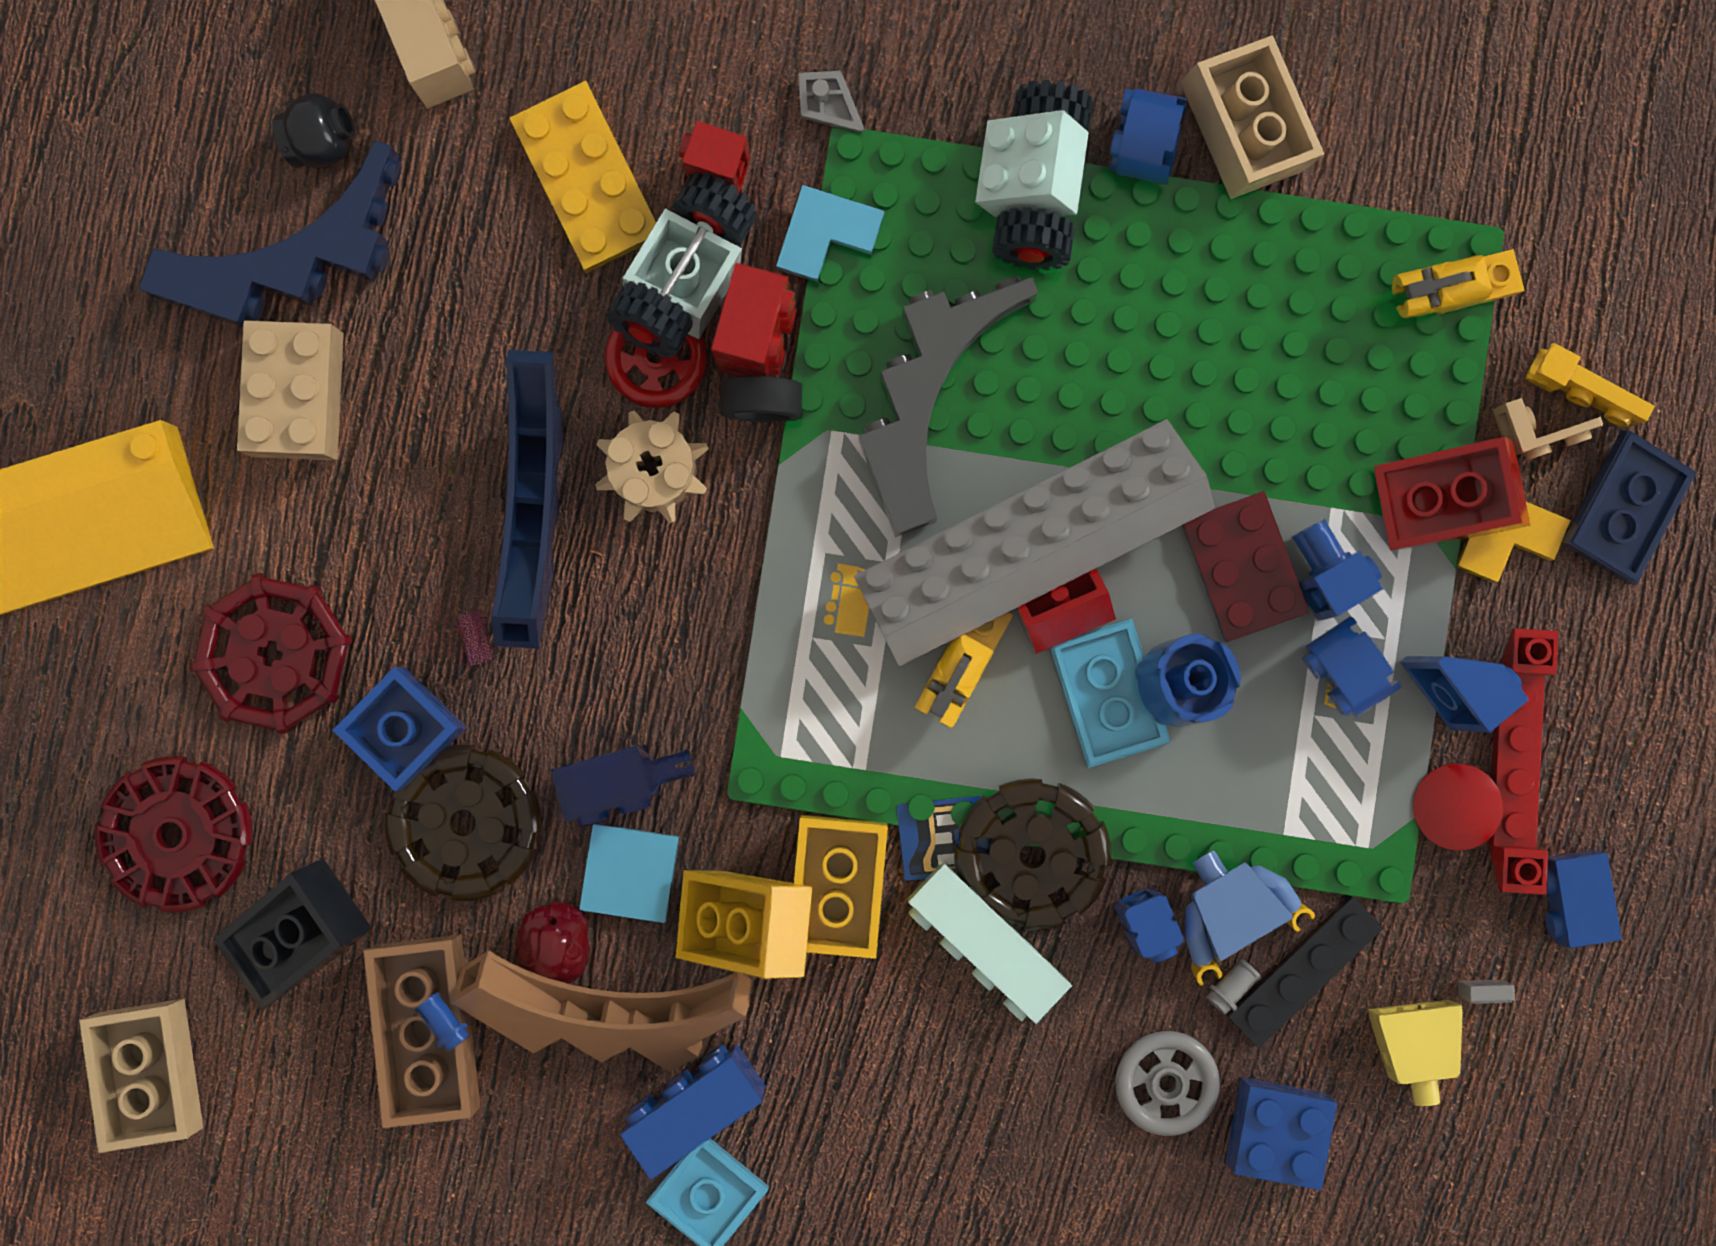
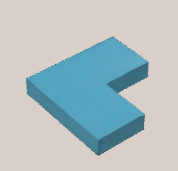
[776,185,885,282]

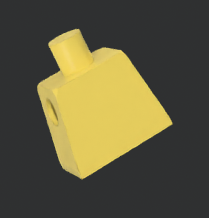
[1368,999,1463,1106]

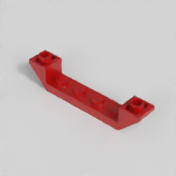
[1488,628,1559,895]

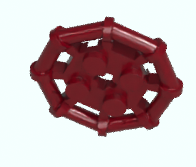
[189,573,352,734]

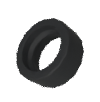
[720,376,802,422]

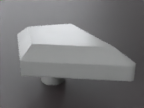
[798,71,864,133]

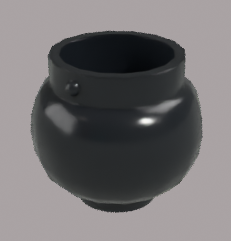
[272,93,355,169]

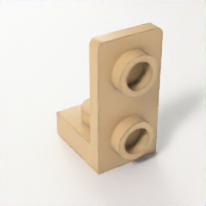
[1492,398,1603,461]

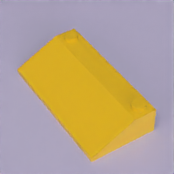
[0,420,214,615]

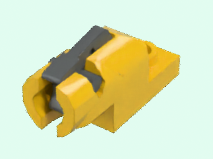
[1392,249,1525,319]
[914,612,1013,729]

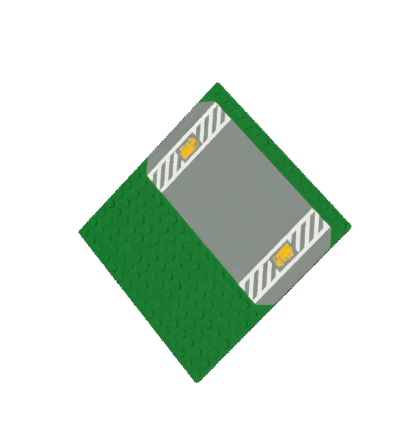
[727,127,1504,903]

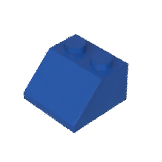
[1400,656,1529,733]

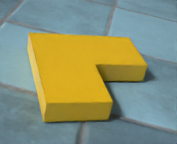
[1456,502,1571,583]

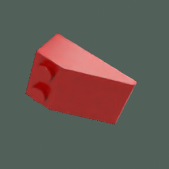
[1373,436,1531,551]

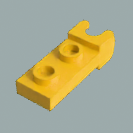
[1525,343,1655,428]

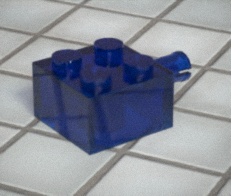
[551,744,696,827]

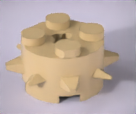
[595,410,708,523]

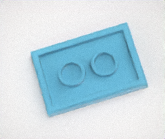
[1049,618,1171,768]

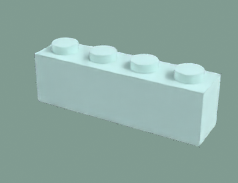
[907,862,1072,1024]

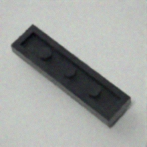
[1226,895,1384,1048]

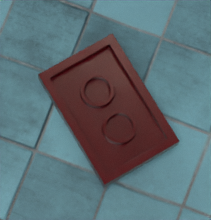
[1182,491,1310,643]

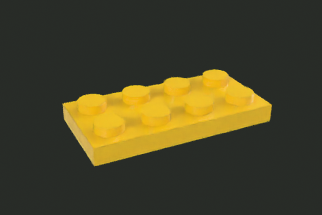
[509,81,656,273]

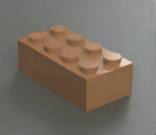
[363,934,481,1128]

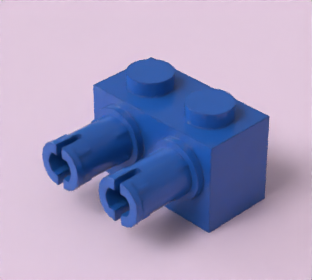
[1292,519,1383,621]

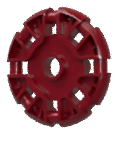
[94,756,253,913]

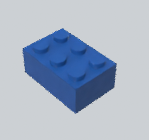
[620,1043,766,1180]

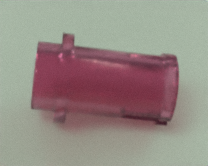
[454,610,495,666]

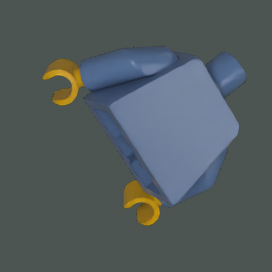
[1185,850,1315,986]

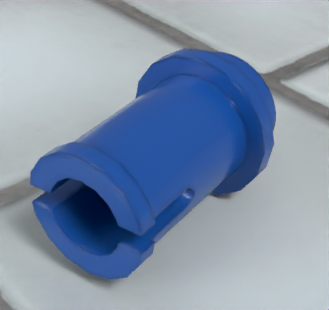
[415,992,470,1052]

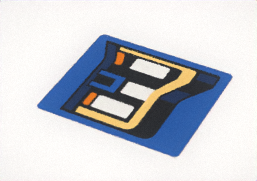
[897,796,989,881]

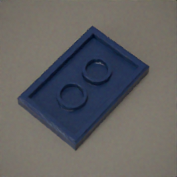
[1561,430,1697,585]

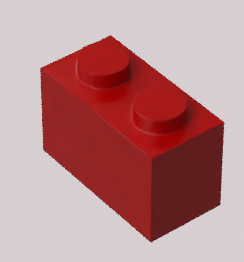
[679,121,751,194]
[1016,568,1116,654]

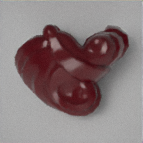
[515,902,590,984]

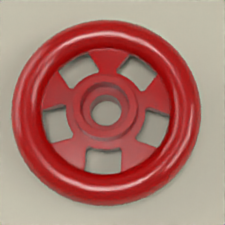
[605,329,707,408]

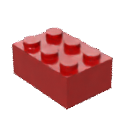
[711,263,797,377]

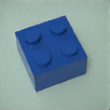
[332,667,467,792]
[1225,1077,1337,1190]

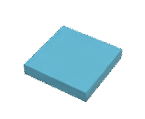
[579,823,680,923]
[646,1138,769,1246]

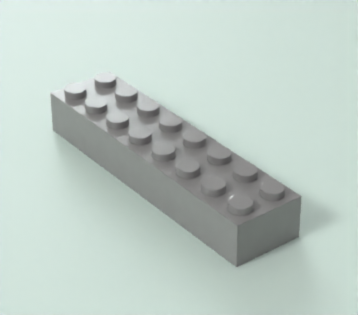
[854,419,1215,666]

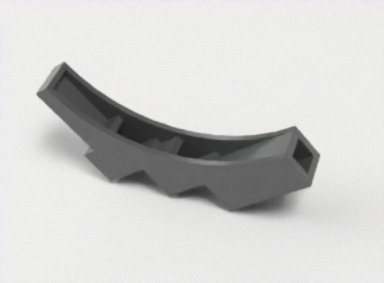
[859,276,1038,537]

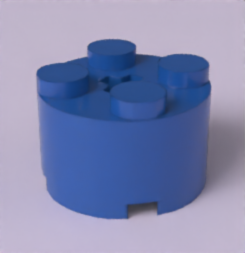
[1110,88,1187,185]
[1302,616,1402,718]
[1136,634,1241,727]

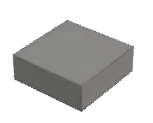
[1458,979,1515,1004]

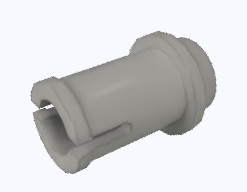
[1206,958,1261,1015]

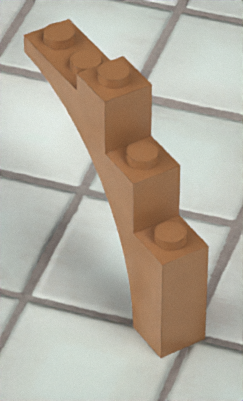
[451,951,752,1072]

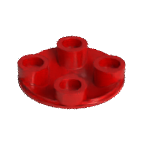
[1413,764,1503,851]

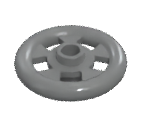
[1116,1031,1220,1136]

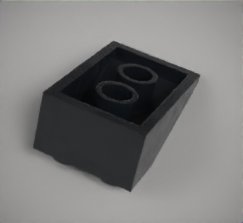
[213,858,372,1011]

